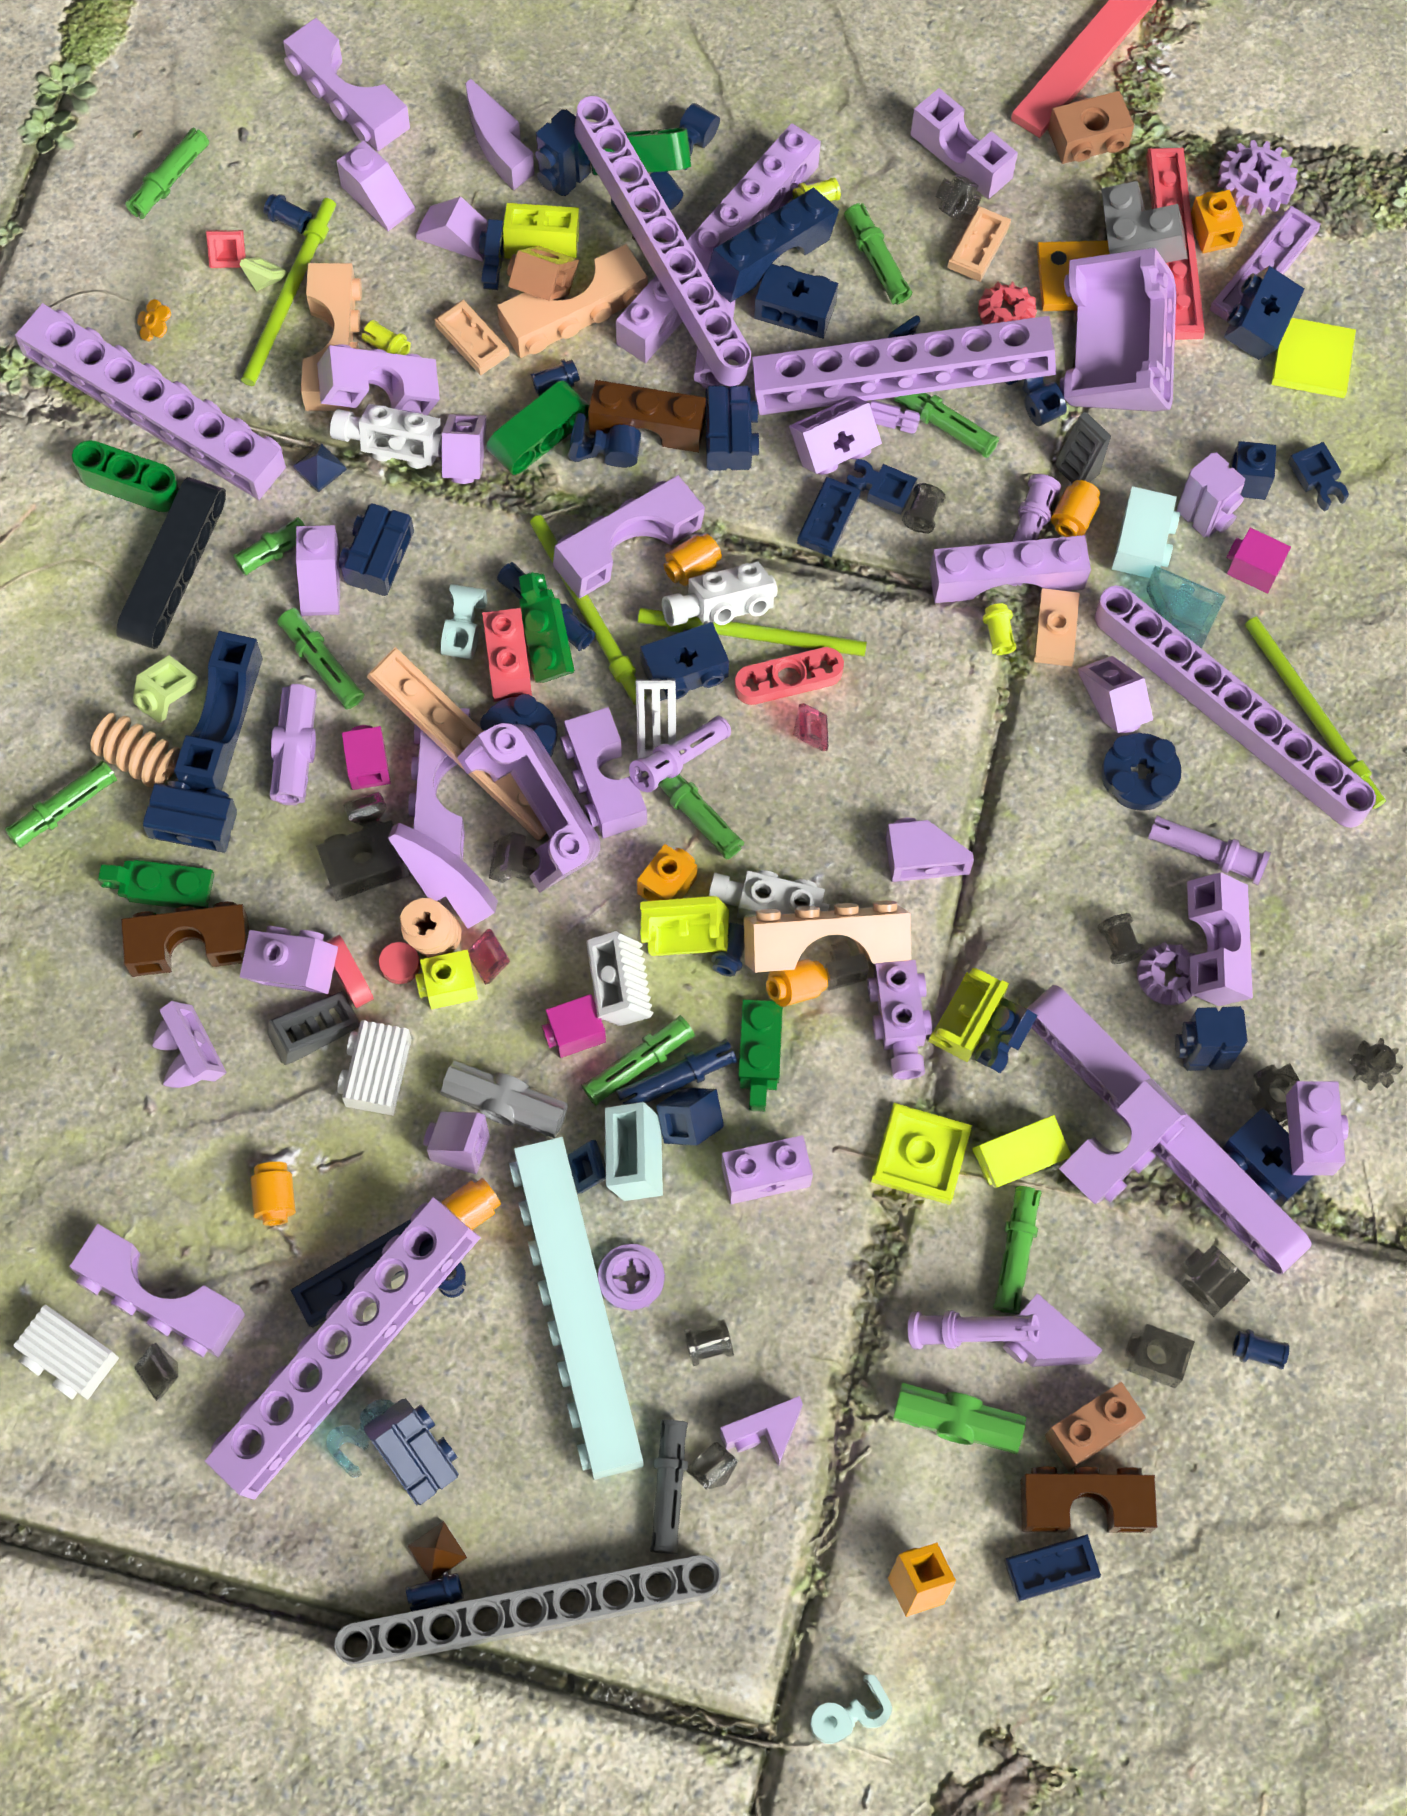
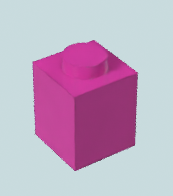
[1226,527,1291,594]
[342,725,391,790]
[541,994,606,1058]

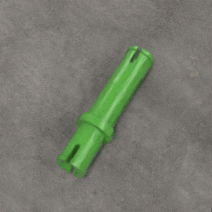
[125,127,209,219]
[844,203,912,305]
[894,393,999,458]
[277,608,365,709]
[5,760,117,849]
[658,760,744,860]
[581,1015,695,1106]
[993,1186,1042,1314]

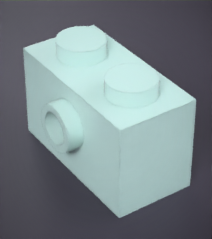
[1112,486,1180,580]
[604,1102,663,1201]

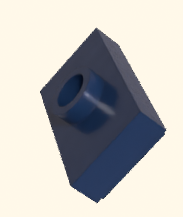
[797,477,861,557]
[1004,1534,1101,1603]

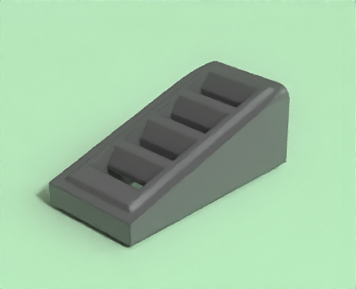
[1056,412,1111,483]
[268,991,360,1065]

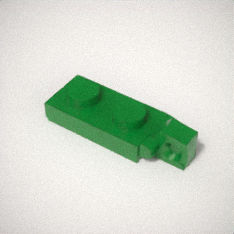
[519,572,575,683]
[98,860,215,909]
[738,999,783,1112]

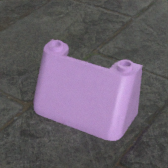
[1060,248,1176,412]
[457,723,601,893]

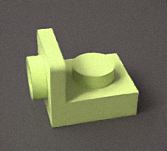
[132,655,198,723]

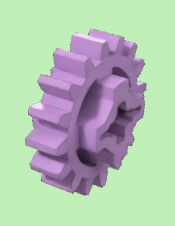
[1218,140,1298,216]

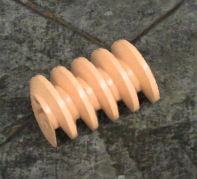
[90,713,181,788]
[399,898,462,958]

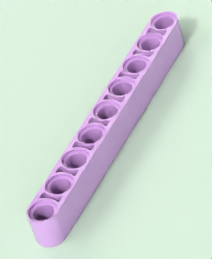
[574,96,751,386]
[1095,585,1376,828]
[1027,985,1312,1275]

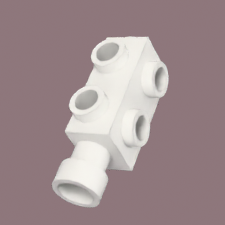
[330,404,442,469]
[662,562,777,627]
[709,870,830,924]

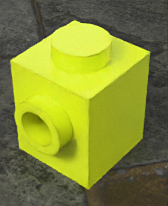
[415,949,478,1010]

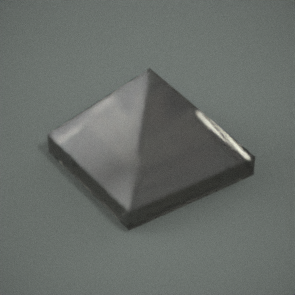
[343,792,387,830]
[134,1343,179,1401]
[686,1442,738,1490]

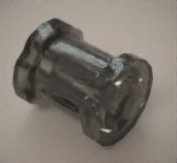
[902,483,946,534]
[1097,913,1146,964]
[683,1319,734,1366]

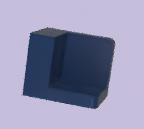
[656,1088,724,1146]

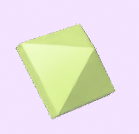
[240,257,288,292]

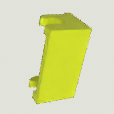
[503,203,579,259]
[640,896,729,956]
[928,968,1009,1062]
[972,1115,1071,1188]

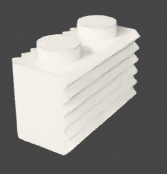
[586,931,654,1026]
[337,1020,412,1116]
[14,1305,119,1400]

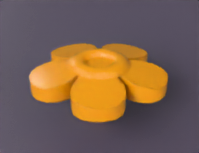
[137,299,171,342]

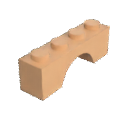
[497,244,648,358]
[301,263,362,411]
[744,900,911,973]

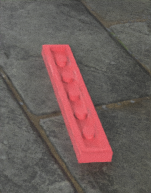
[1011,0,1157,138]
[1146,148,1205,340]

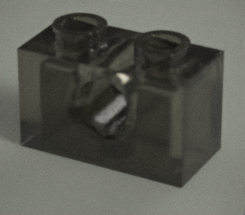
[316,820,411,901]

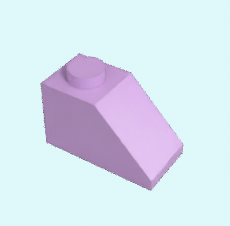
[337,141,415,231]
[442,414,486,484]
[296,525,340,616]
[1078,656,1153,733]
[885,818,974,882]
[423,1112,490,1175]
[1003,1293,1102,1367]

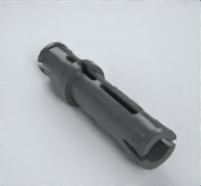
[650,1420,688,1554]

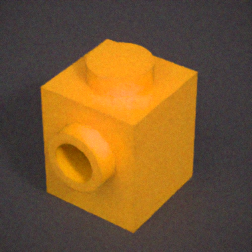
[1191,190,1244,254]
[637,844,697,901]
[887,1542,956,1617]

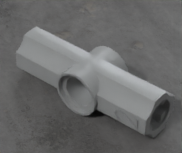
[440,1061,568,1138]

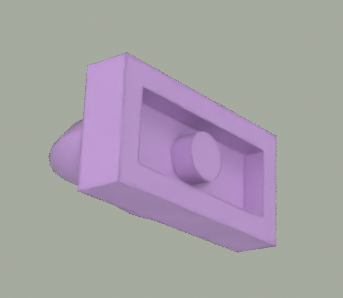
[152,1001,227,1088]

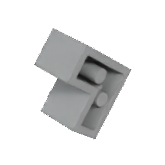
[1102,181,1188,263]

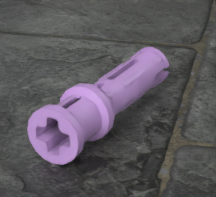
[1008,474,1061,586]
[629,716,731,793]
[1148,815,1271,885]
[908,1310,1039,1349]

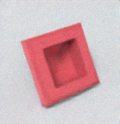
[206,230,246,268]

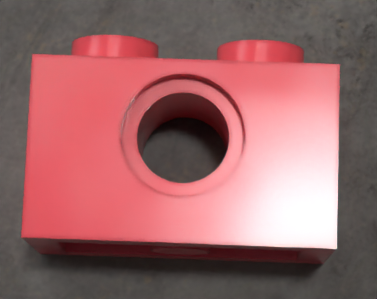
[482,608,532,702]

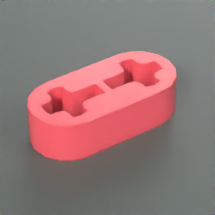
[325,934,374,1009]

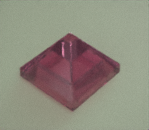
[793,703,829,752]
[468,929,510,985]

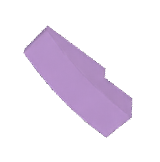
[465,79,534,191]
[388,823,498,929]

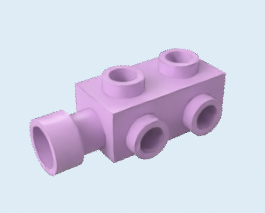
[867,960,932,1080]

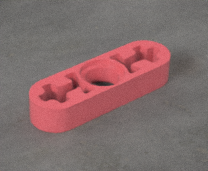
[735,647,844,705]

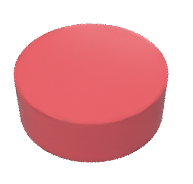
[379,942,420,984]

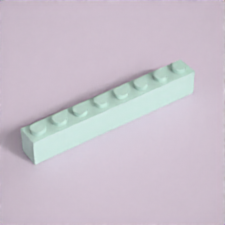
[509,1137,643,1480]

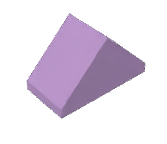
[416,196,488,262]

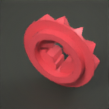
[978,281,1037,325]

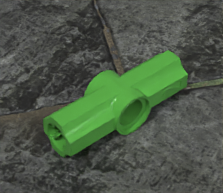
[893,1383,1026,1454]

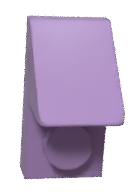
[720,1396,803,1466]

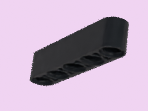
[116,477,226,649]

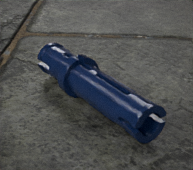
[497,562,595,651]
[616,1038,737,1105]

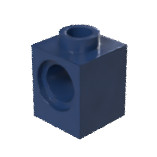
[1230,441,1276,500]

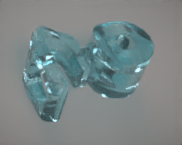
[326,1399,395,1478]

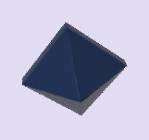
[293,443,347,492]
[567,1140,606,1194]

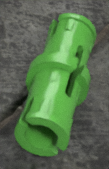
[233,517,305,576]

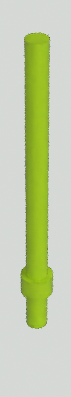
[241,198,336,386]
[530,515,647,705]
[638,608,867,657]
[1245,616,1386,809]

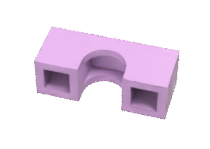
[911,88,1018,200]
[317,344,440,415]
[560,707,647,839]
[1187,872,1253,1006]
[1059,1079,1187,1204]

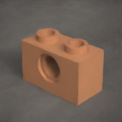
[1048,91,1134,164]
[507,246,579,301]
[1045,1382,1146,1472]

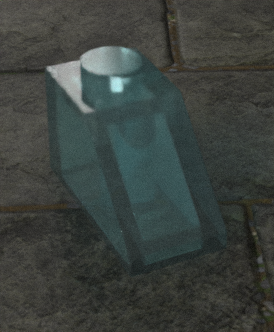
[1146,566,1226,649]

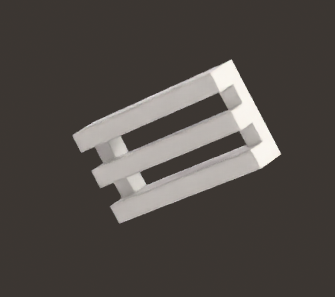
[636,678,676,758]

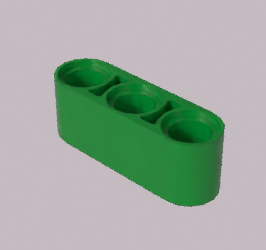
[591,128,691,175]
[486,381,590,475]
[72,440,179,512]

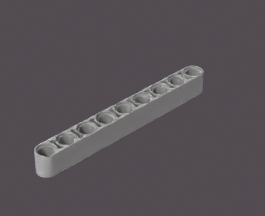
[334,1555,721,1668]

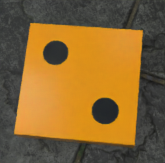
[1037,240,1110,311]

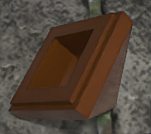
[408,1521,467,1581]

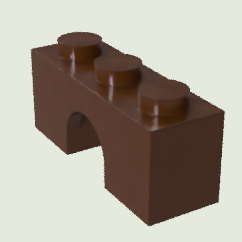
[588,380,706,453]
[121,901,249,977]
[1020,1467,1157,1533]

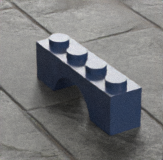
[707,187,839,303]
[174,631,263,793]

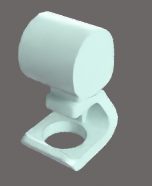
[441,584,487,660]
[810,1675,892,1744]

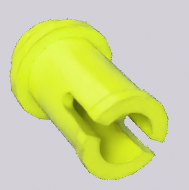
[792,177,841,202]
[362,320,411,355]
[982,603,1016,655]

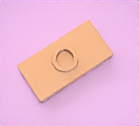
[947,206,1011,282]
[434,299,510,376]
[1034,588,1080,667]

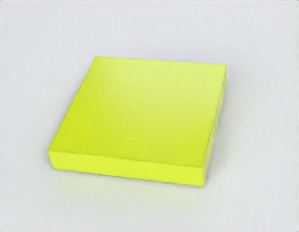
[1271,318,1356,398]
[871,1103,972,1205]

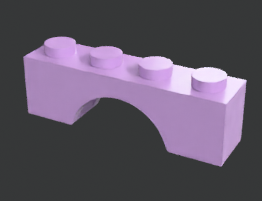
[283,18,410,152]
[553,475,705,599]
[930,535,1091,603]
[408,708,471,861]
[69,1224,245,1358]

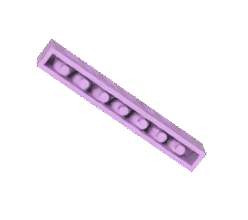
[616,123,821,364]
[15,303,286,500]
[752,316,1056,415]
[205,1197,481,1500]

